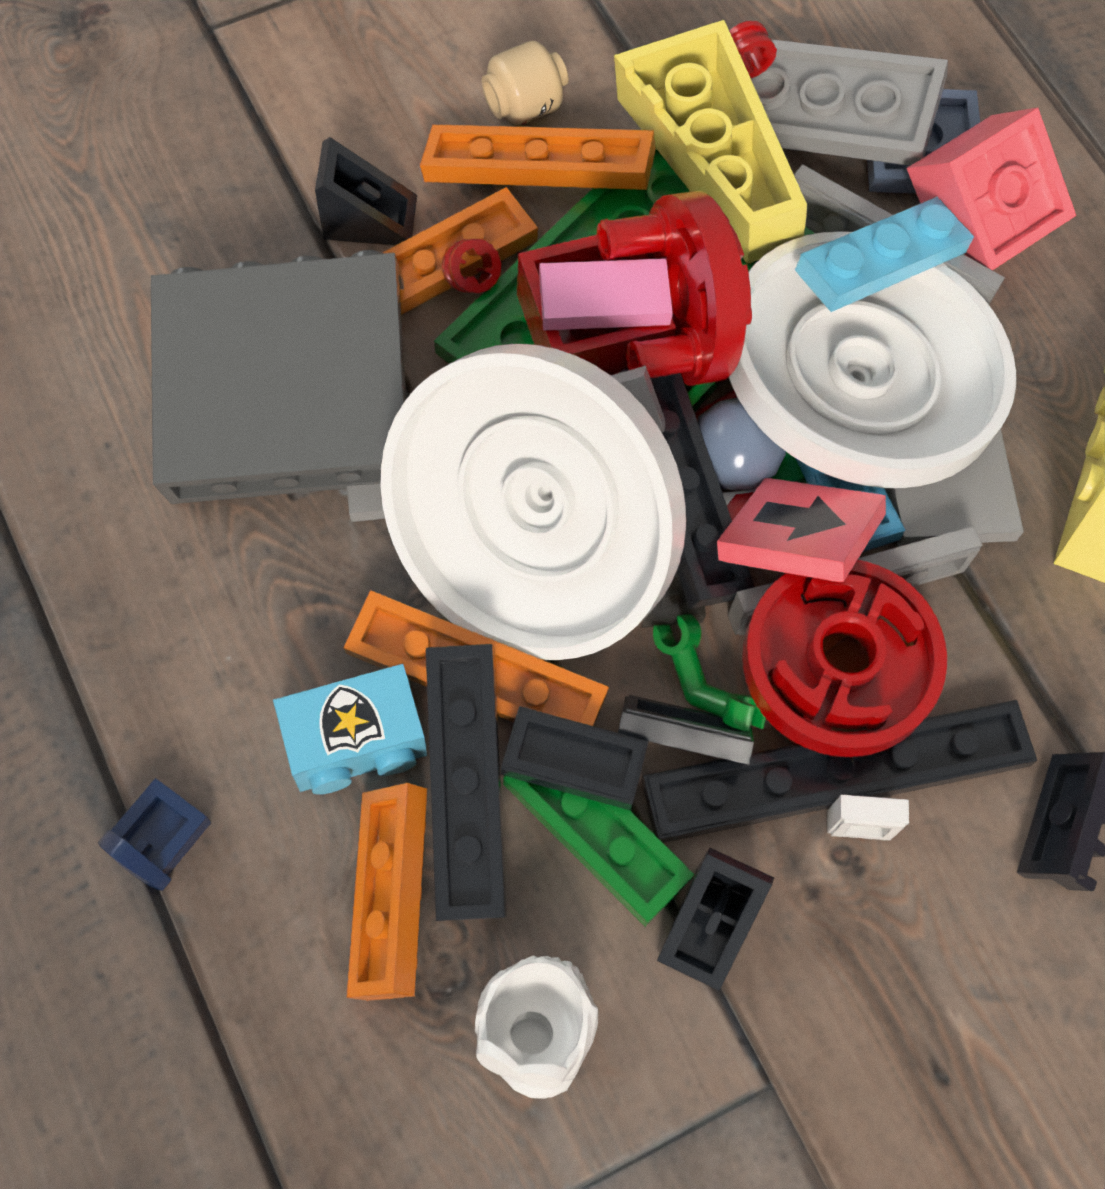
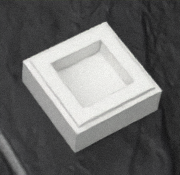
[827,795,909,840]

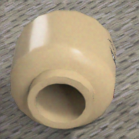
[481,41,568,125]

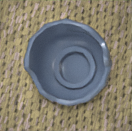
[697,397,786,491]

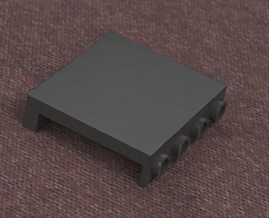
[151,250,406,504]

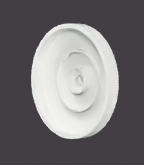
[729,231,1016,488]
[381,344,686,660]

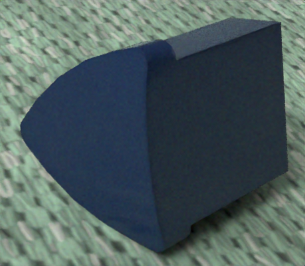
[98,778,211,891]

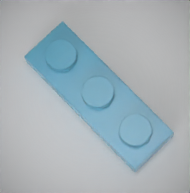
[795,197,974,312]

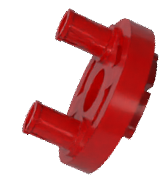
[597,191,752,386]
[742,560,947,757]

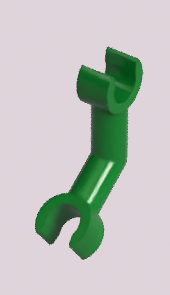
[653,614,766,732]

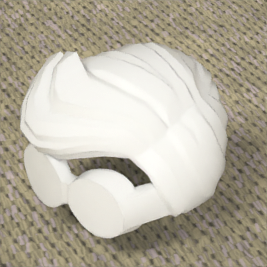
[475,955,598,1099]

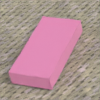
[539,259,673,330]

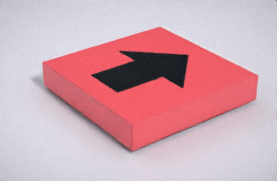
[717,478,886,582]

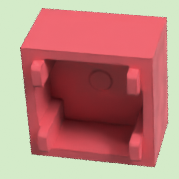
[906,107,1076,271]

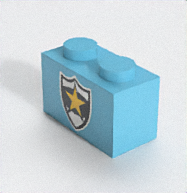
[273,664,427,794]

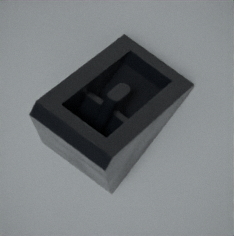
[315,137,417,246]
[657,847,774,991]

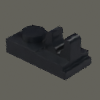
[1016,752,1105,891]

